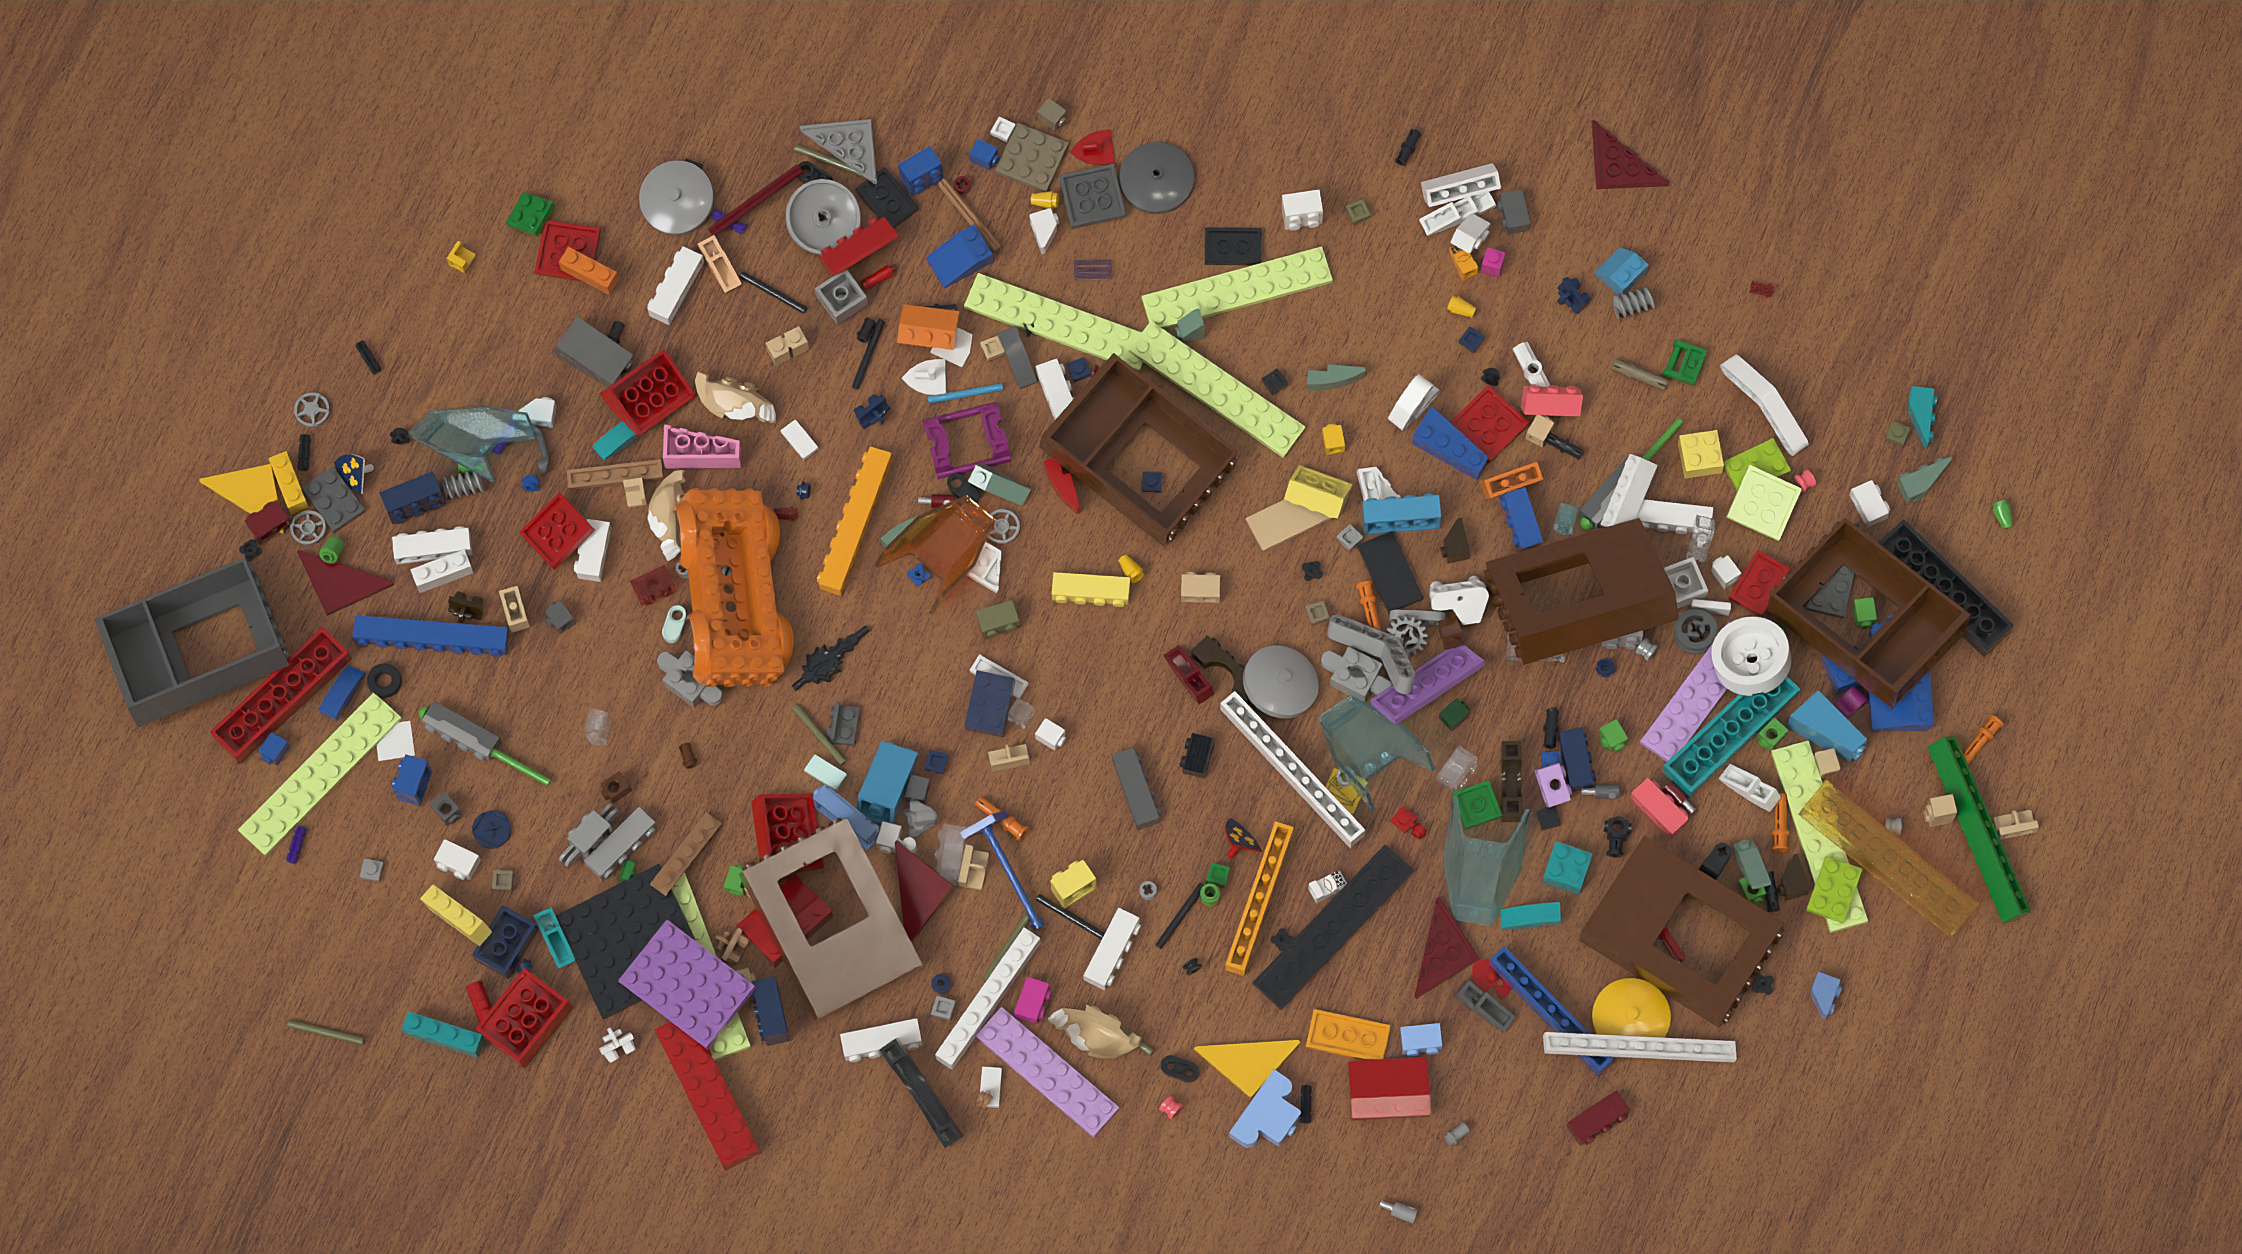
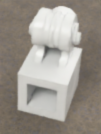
[876,821,917,854]

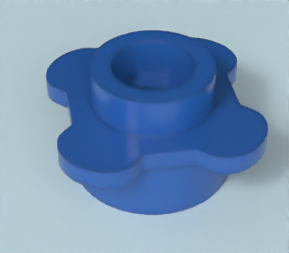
[521,475,540,492]
[907,564,930,586]

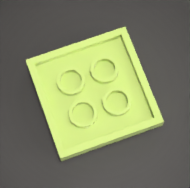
[1726,465,1801,541]

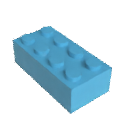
[1362,493,1441,535]

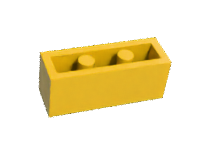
[269,451,309,515]

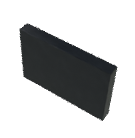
[855,167,919,229]
[1205,227,1261,265]

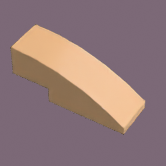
[697,235,742,293]

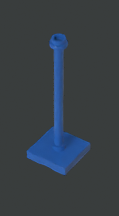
[960,810,1044,930]

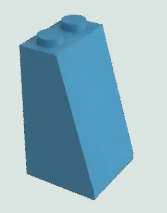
[1787,690,1867,763]
[857,741,918,825]

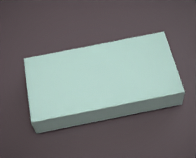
[804,754,847,792]

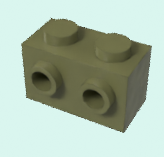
[976,600,1020,638]

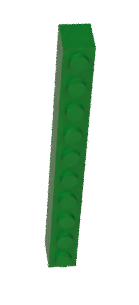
[1928,736,2031,923]

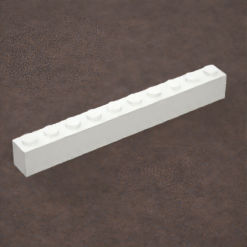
[1220,691,1365,848]

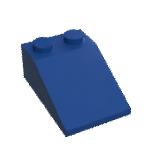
[926,224,993,289]

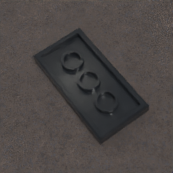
[1357,531,1424,614]

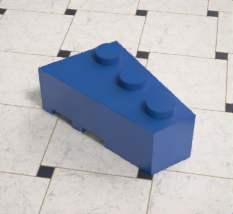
[1498,487,1543,549]

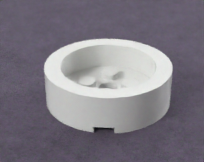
[1711,617,1791,696]

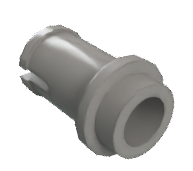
[1444,1122,1470,1146]

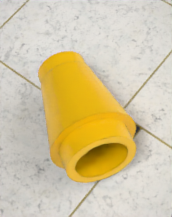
[1031,191,1059,210]
[1447,295,1476,318]
[1118,554,1144,583]

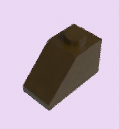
[1440,518,1470,564]
[1778,854,1810,901]

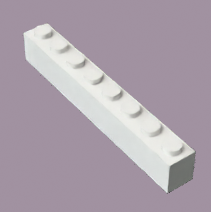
[935,928,1041,1070]

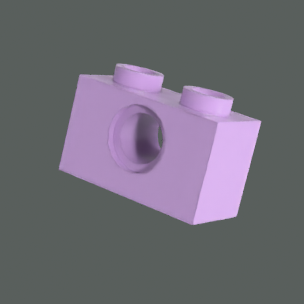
[1534,763,1572,807]

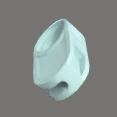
[662,605,687,643]

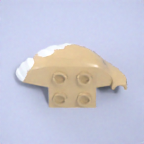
[695,371,776,423]
[648,470,686,561]
[1048,1005,1143,1059]

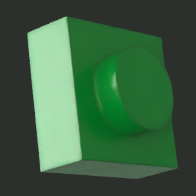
[617,860,636,882]
[1206,862,1230,887]

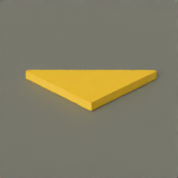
[199,464,284,534]
[1194,1040,1300,1099]

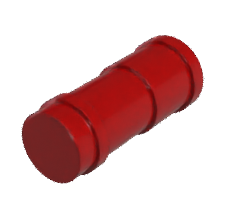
[861,264,895,290]

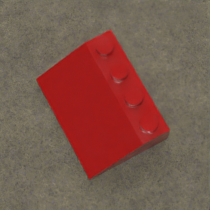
[599,349,696,436]
[751,794,823,873]
[736,874,833,968]
[475,968,573,1068]
[1348,1057,1431,1120]

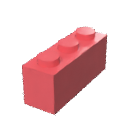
[1521,384,1583,416]
[1630,778,1689,839]

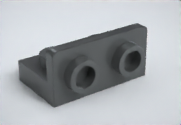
[827,702,860,746]

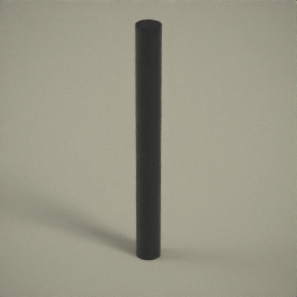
[740,271,807,314]
[852,319,885,390]
[1155,883,1204,949]
[1036,894,1105,940]

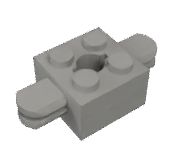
[1321,647,1392,703]
[657,651,723,708]
[559,803,620,868]

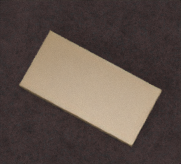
[1245,499,1331,552]

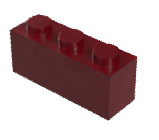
[1567,1090,1630,1146]

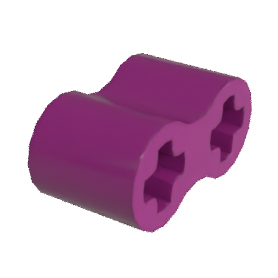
[1833,686,1869,719]

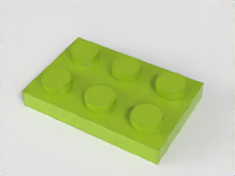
[1723,438,1791,491]
[1806,856,1862,924]

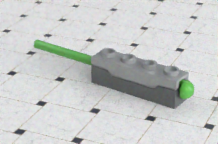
[1578,418,1683,530]
[419,701,551,786]

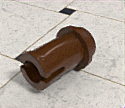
[678,743,697,769]

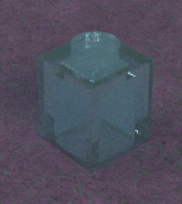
[1553,503,1579,535]

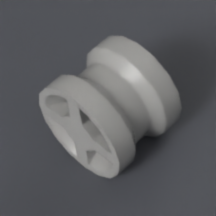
[1635,637,1659,662]
[1884,817,1902,837]

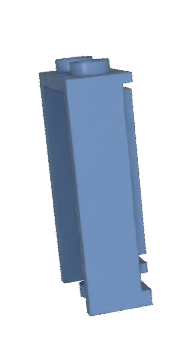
[813,783,880,850]

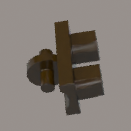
[448,591,483,623]

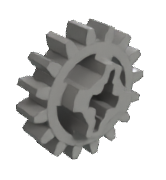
[1387,614,1428,657]

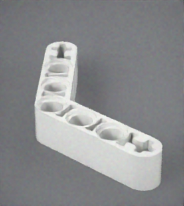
[1720,354,1809,456]

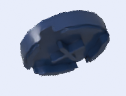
[472,810,511,849]

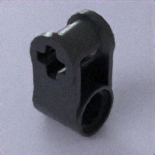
[798,161,833,184]
[1699,843,1731,880]

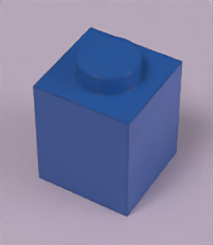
[969,139,999,170]
[258,732,290,765]

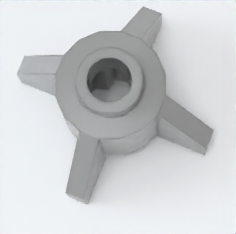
[903,801,937,837]

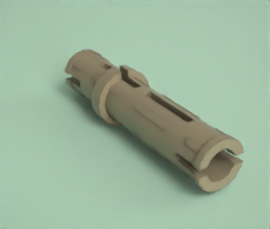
[1611,358,1668,390]

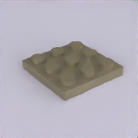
[995,123,1069,192]

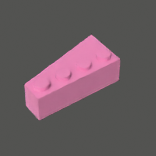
[663,424,742,469]

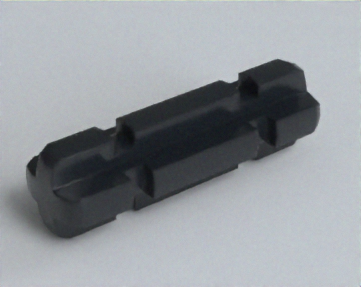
[355,340,381,375]
[297,434,311,471]
[1301,1085,1312,1124]

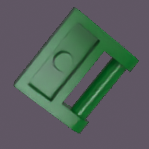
[1662,340,1707,386]

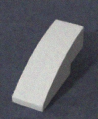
[1719,764,1781,812]

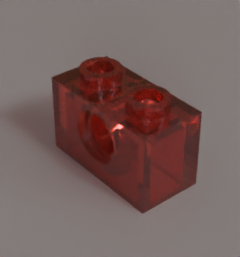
[630,565,676,606]

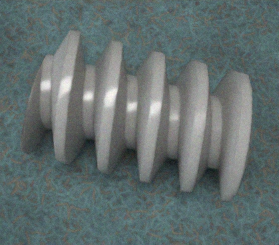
[1613,287,1655,320]
[443,470,484,499]

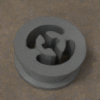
[1674,609,1717,654]

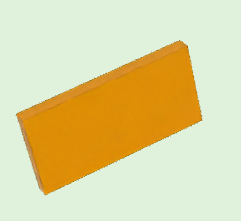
[1306,1009,1391,1060]

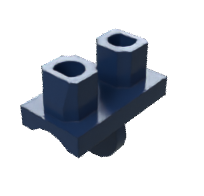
[1557,276,1591,314]
[854,394,890,429]

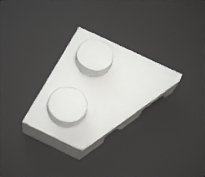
[1357,467,1401,501]
[965,541,1001,593]

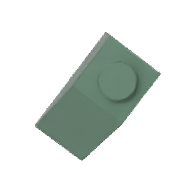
[1175,308,1204,344]

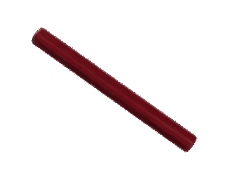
[708,165,803,236]

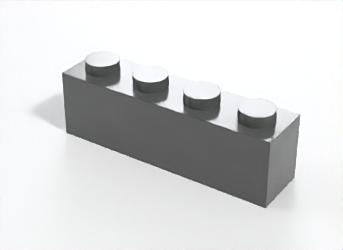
[1112,748,1162,831]

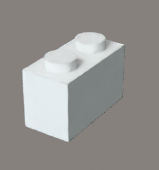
[1450,213,1491,254]
[1850,480,1890,528]
[434,839,481,880]

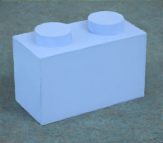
[1400,1023,1442,1057]

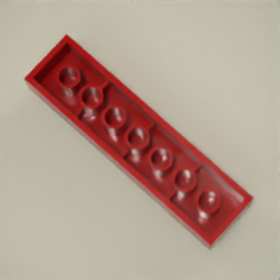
[210,627,352,764]
[654,1021,760,1171]

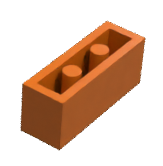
[559,247,619,295]
[1480,461,1543,499]

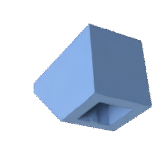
[1810,971,1842,1020]

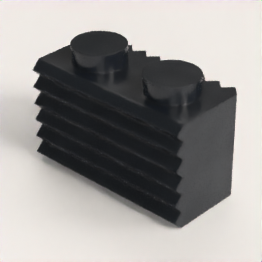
[1180,733,1214,779]

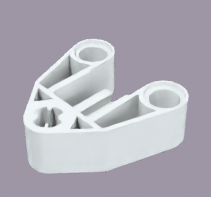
[1388,374,1440,431]

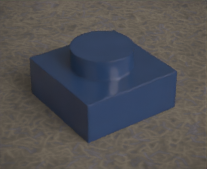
[1458,326,1485,353]
[1067,357,1091,382]
[1142,472,1162,493]
[924,750,949,774]

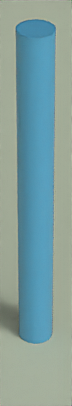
[928,383,1003,404]

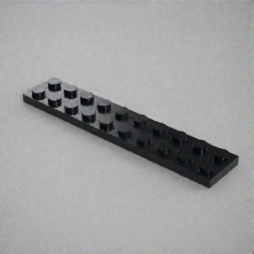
[1252,845,1414,1010]

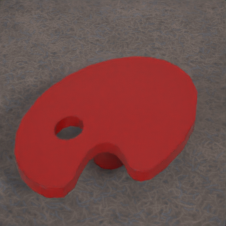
[1471,959,1511,999]

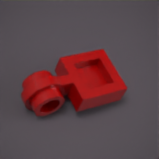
[1390,806,1427,840]

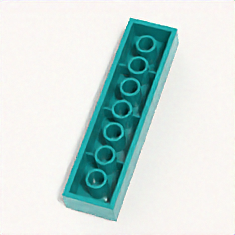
[1662,677,1800,798]

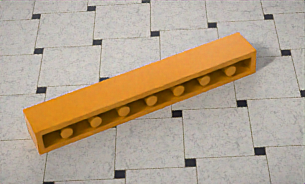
[817,446,892,596]
[1225,821,1294,976]

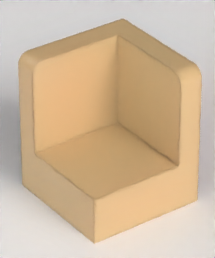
[623,477,647,508]
[1814,748,1840,779]

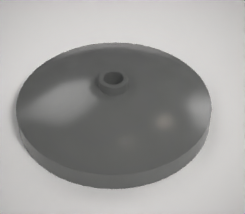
[1119,142,1194,214]

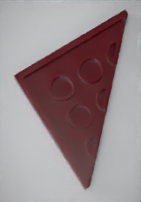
[1592,120,1669,189]
[297,550,394,616]
[895,840,954,943]
[1414,897,1480,999]

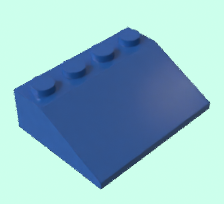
[1868,671,1934,731]

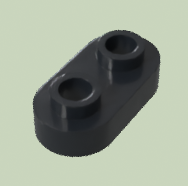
[1161,1055,1199,1083]

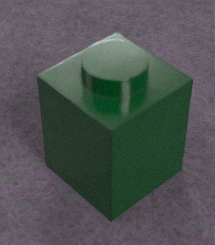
[1439,698,1469,732]

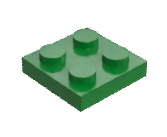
[505,192,556,237]
[1452,780,1502,830]

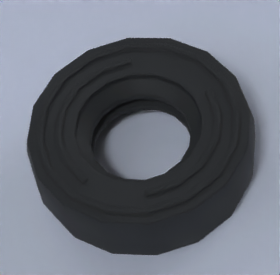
[367,663,402,698]

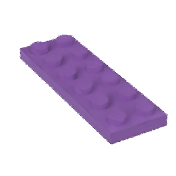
[1370,645,1485,725]

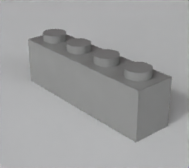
[584,807,657,881]

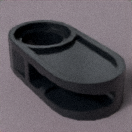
[947,473,980,506]

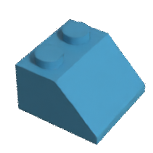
[1594,247,1649,296]

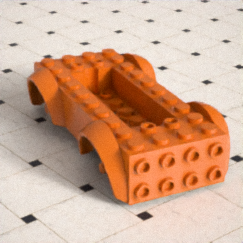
[672,488,794,687]

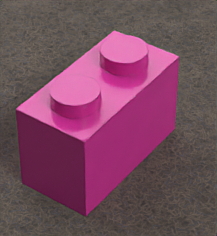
[1014,977,1052,1025]

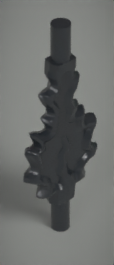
[791,625,869,691]

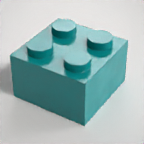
[1542,841,1593,895]

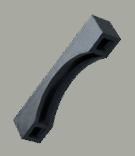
[879,1038,963,1148]

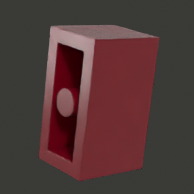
[244,500,292,544]

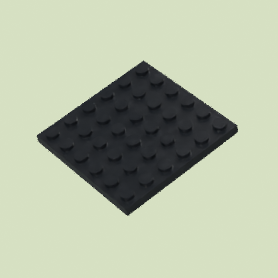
[556,864,697,1019]

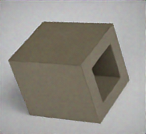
[1037,98,1067,131]

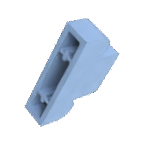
[1229,1069,1301,1148]

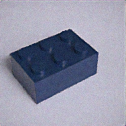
[379,471,446,524]
[964,670,1016,737]
[472,905,538,979]
[751,976,790,1046]

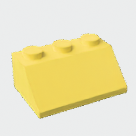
[1284,465,1353,519]

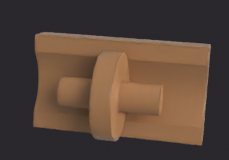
[715,928,750,965]

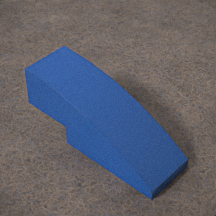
[318,665,365,721]

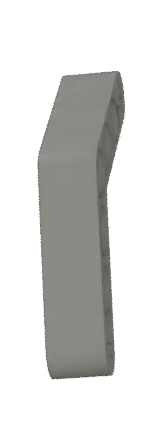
[1327,615,1415,694]

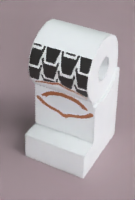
[1308,871,1347,904]

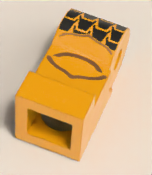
[1449,245,1478,281]

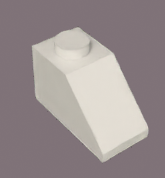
[1029,208,1059,254]
[514,397,557,428]

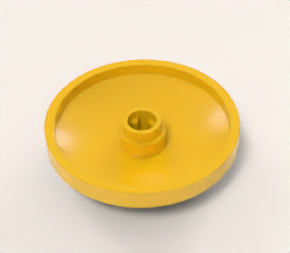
[1592,978,1671,1038]

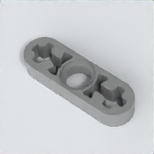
[1389,610,1445,626]

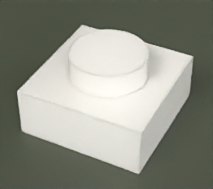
[990,117,1016,142]

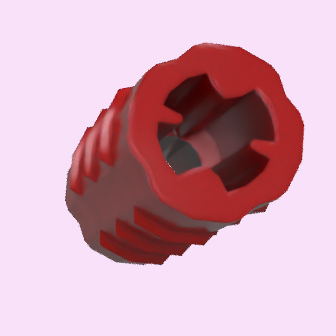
[465,981,492,1023]

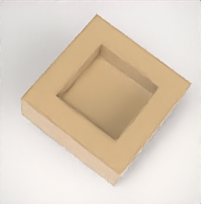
[980,336,1005,361]

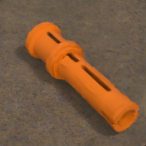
[1356,581,1381,631]
[1963,714,2004,765]
[1772,793,1790,853]
[975,796,1029,842]

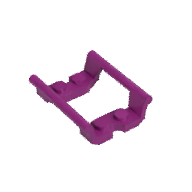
[922,402,1011,479]

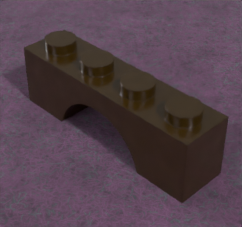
[1191,635,1251,705]
[1501,741,1523,822]

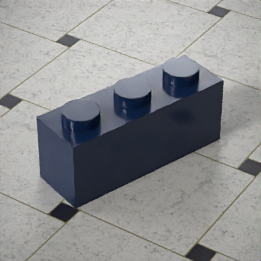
[1558,728,1596,792]

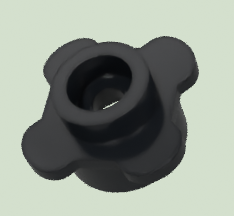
[1481,368,1501,386]
[390,428,410,445]
[239,540,262,562]
[1302,561,1323,581]
[1270,928,1294,952]
[1753,974,1774,995]

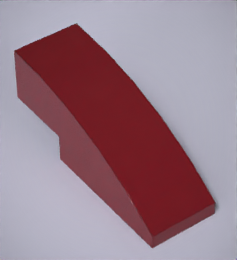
[1163,645,1214,704]

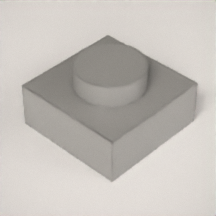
[1336,524,1363,552]
[360,858,384,882]
[931,996,956,1021]

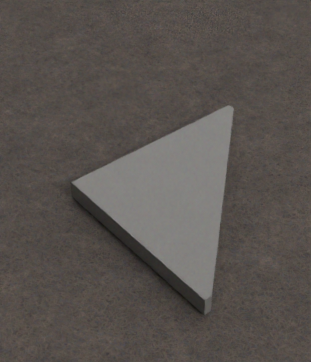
[800,119,877,184]

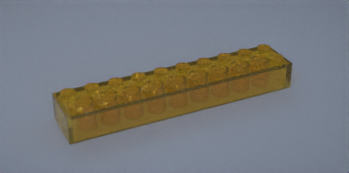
[1798,780,1979,938]

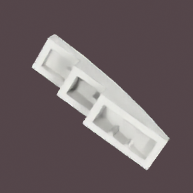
[1419,192,1497,236]

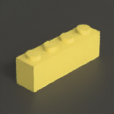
[1052,572,1130,607]
[420,885,492,947]

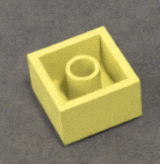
[1678,430,1724,479]
[1050,860,1097,909]

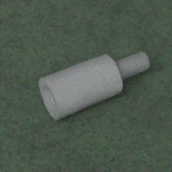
[1379,1200,1418,1224]

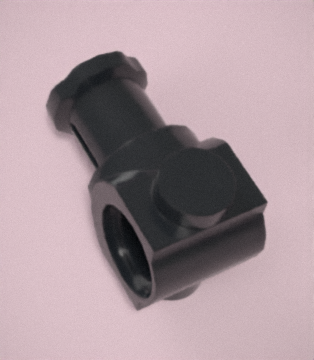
[1603,816,1632,858]

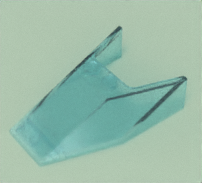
[408,406,537,483]
[1319,695,1435,813]
[1443,797,1530,926]

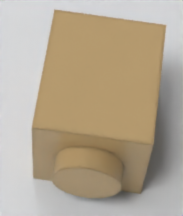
[1526,415,1554,447]

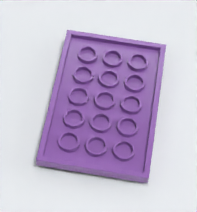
[618,920,756,1050]

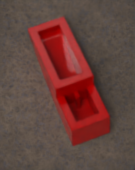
[1044,458,1080,514]

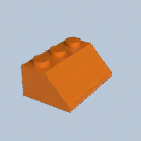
[897,304,960,350]

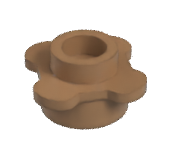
[975,1090,993,1109]

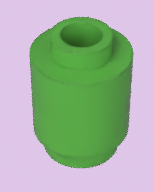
[319,536,344,563]
[1200,883,1220,907]

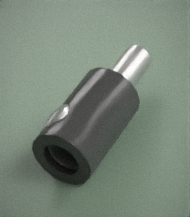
[1582,784,1619,799]

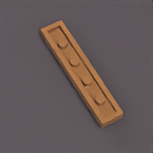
[567,459,663,490]
[650,812,722,896]

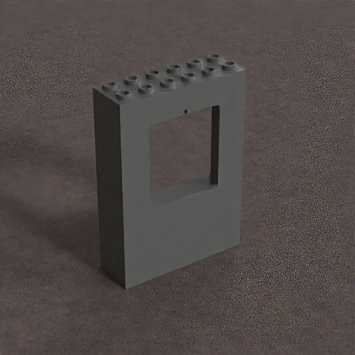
[94,557,290,727]

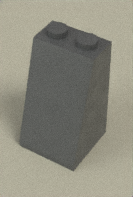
[551,316,633,387]

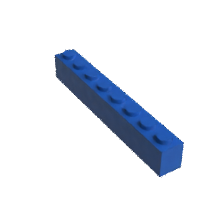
[352,615,510,657]
[1489,946,1614,1076]

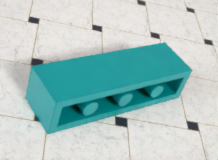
[401,1011,484,1058]

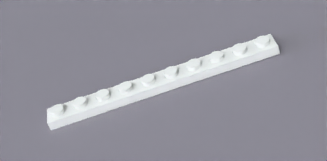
[1543,1032,1737,1062]

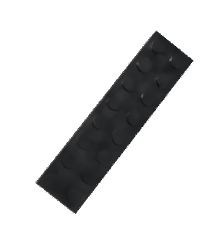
[1878,519,2014,657]

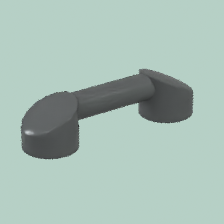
[527,424,550,474]

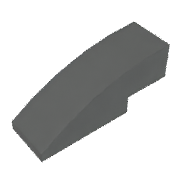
[998,326,1037,390]
[1453,980,1515,1032]

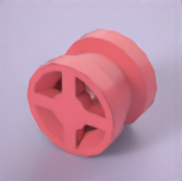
[1793,469,1816,493]
[1159,1095,1183,1120]

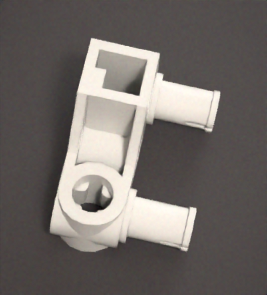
[1429,576,1489,625]

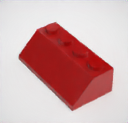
[818,216,899,275]

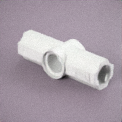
[1513,342,1550,387]

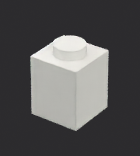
[1711,555,1741,589]
[1035,718,1066,751]

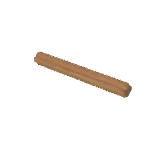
[938,178,1000,252]

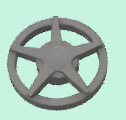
[294,393,330,427]
[984,509,1020,544]
[290,510,326,545]

